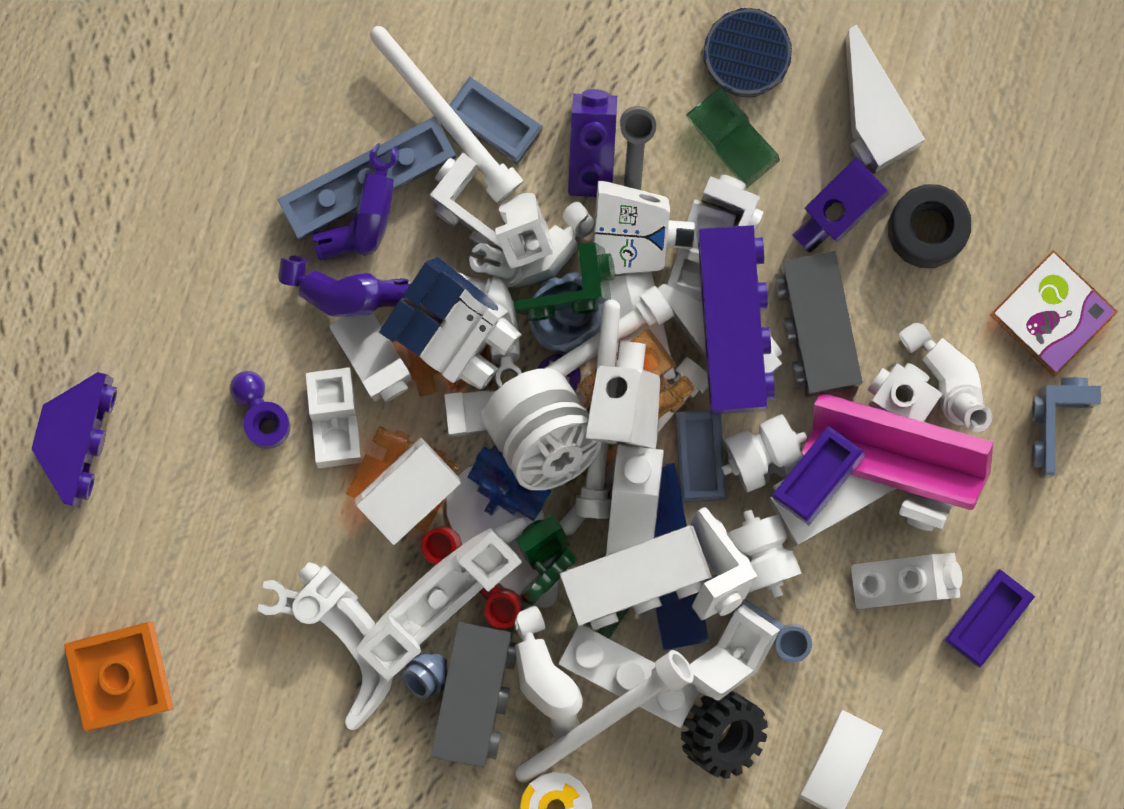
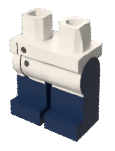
[378,257,522,390]

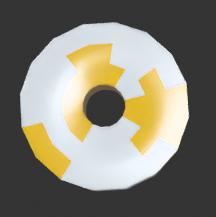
[520,771,592,809]

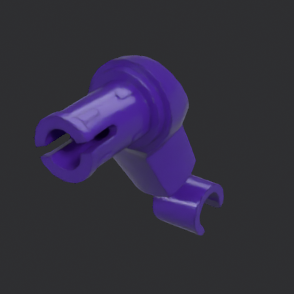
[313,143,399,261]
[278,255,410,317]

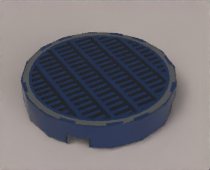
[703,8,792,97]

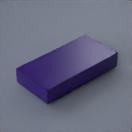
[771,426,865,526]
[943,569,1035,668]

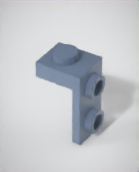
[1032,377,1101,478]

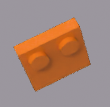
[64,622,174,732]

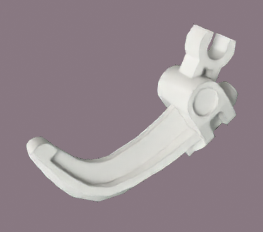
[257,562,393,730]

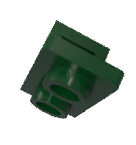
[513,242,615,321]

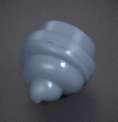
[402,654,448,699]

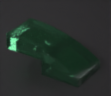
[686,87,780,189]

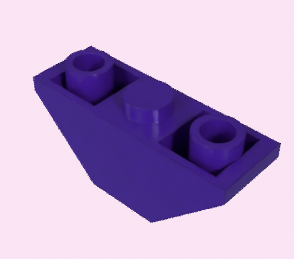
[31,372,117,508]

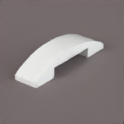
[356,528,522,681]

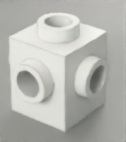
[867,363,943,422]

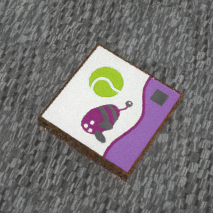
[990,250,1118,377]

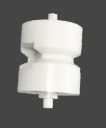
[721,414,808,493]
[727,510,802,598]

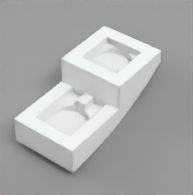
[667,199,737,301]
[305,367,362,469]
[799,710,883,809]

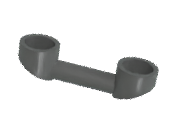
[620,106,656,190]

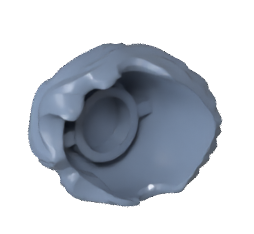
[530,272,604,354]

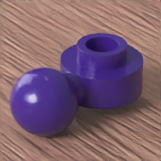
[229,371,291,449]

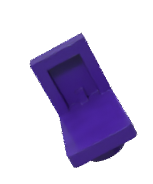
[568,89,618,197]

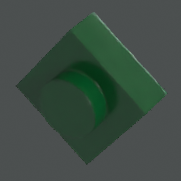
[515,514,570,570]

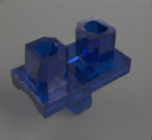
[467,445,552,522]

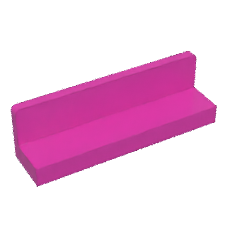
[802,392,994,510]

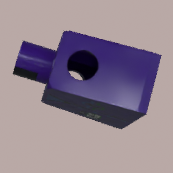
[792,157,889,254]

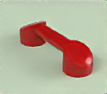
[421,526,523,629]

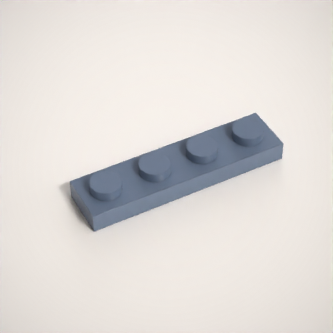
[277,116,457,241]

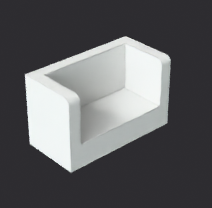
[355,438,461,545]

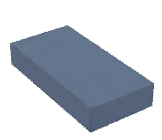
[449,76,543,165]
[675,410,727,502]

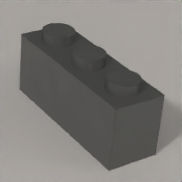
[774,251,863,397]
[431,622,518,768]

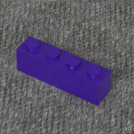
[697,225,775,415]

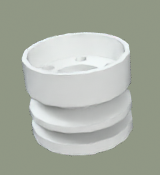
[482,369,601,490]

